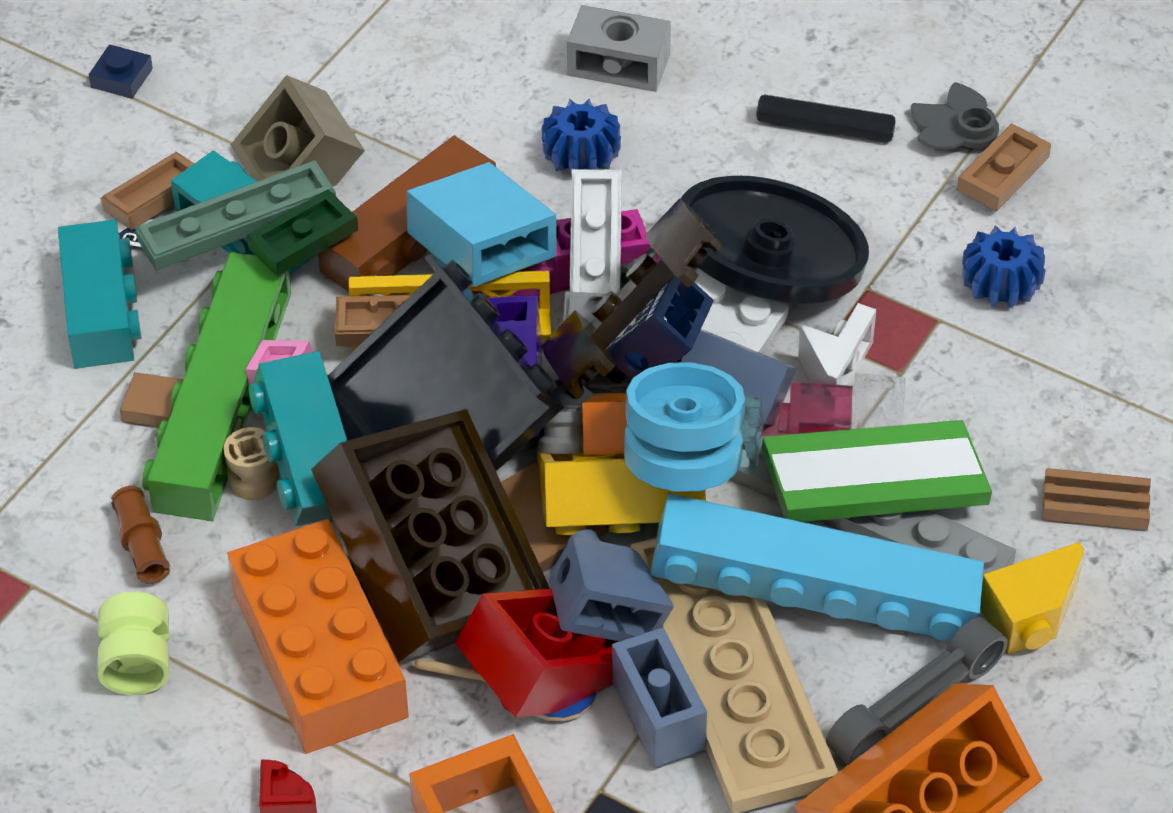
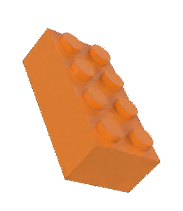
[227,518,409,754]

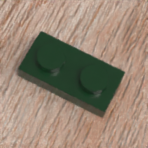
[247,189,358,277]

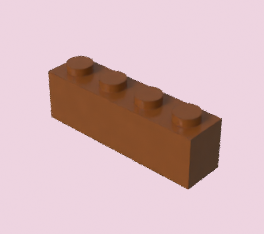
[318,135,496,296]

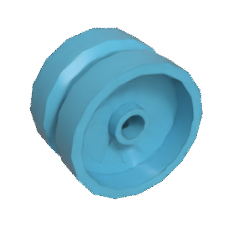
[624,362,745,492]

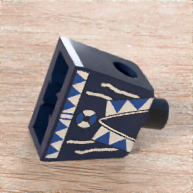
[606,276,714,383]

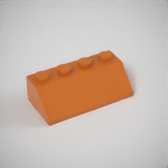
[794,683,1043,813]

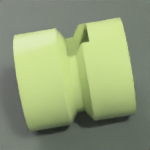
[97,591,169,695]

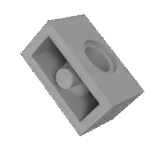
[567,5,671,92]

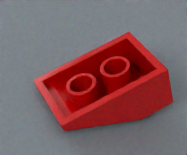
[455,588,620,718]

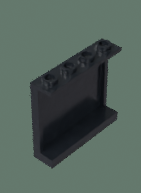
[327,253,564,471]

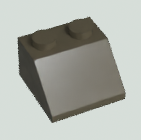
[230,75,365,186]

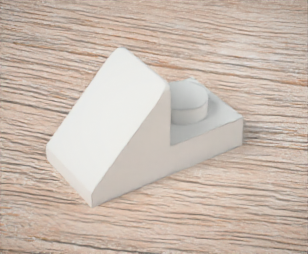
[798,303,876,411]

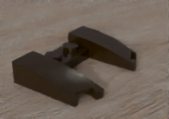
[541,198,722,399]

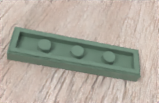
[135,160,336,271]

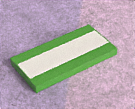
[761,420,992,522]

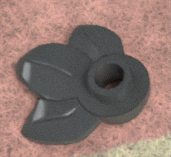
[911,82,999,150]

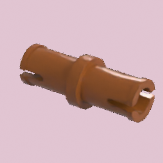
[111,486,170,584]

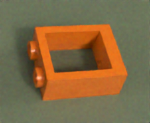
[409,734,555,813]

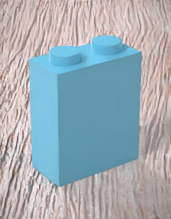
[407,162,557,287]

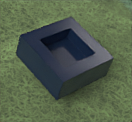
[89,44,153,99]

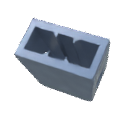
[549,529,674,641]

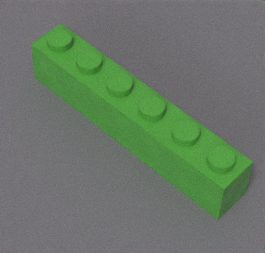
[142,252,291,522]

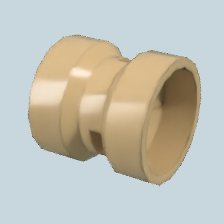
[223,427,280,500]

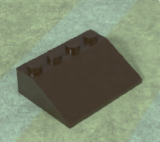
[311,409,550,663]

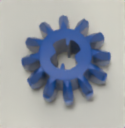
[541,99,621,174]
[962,225,1046,309]

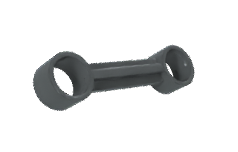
[826,616,1008,765]

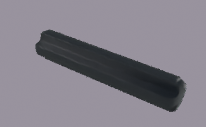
[756,94,896,143]

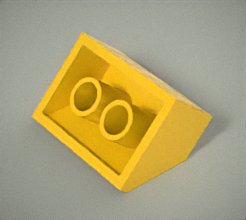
[537,450,706,535]

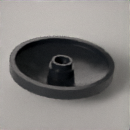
[681,175,869,303]

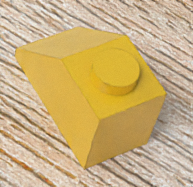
[980,542,1085,655]

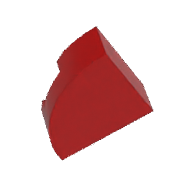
[259,759,317,813]

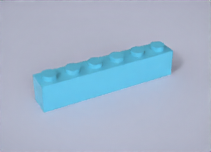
[650,493,984,641]

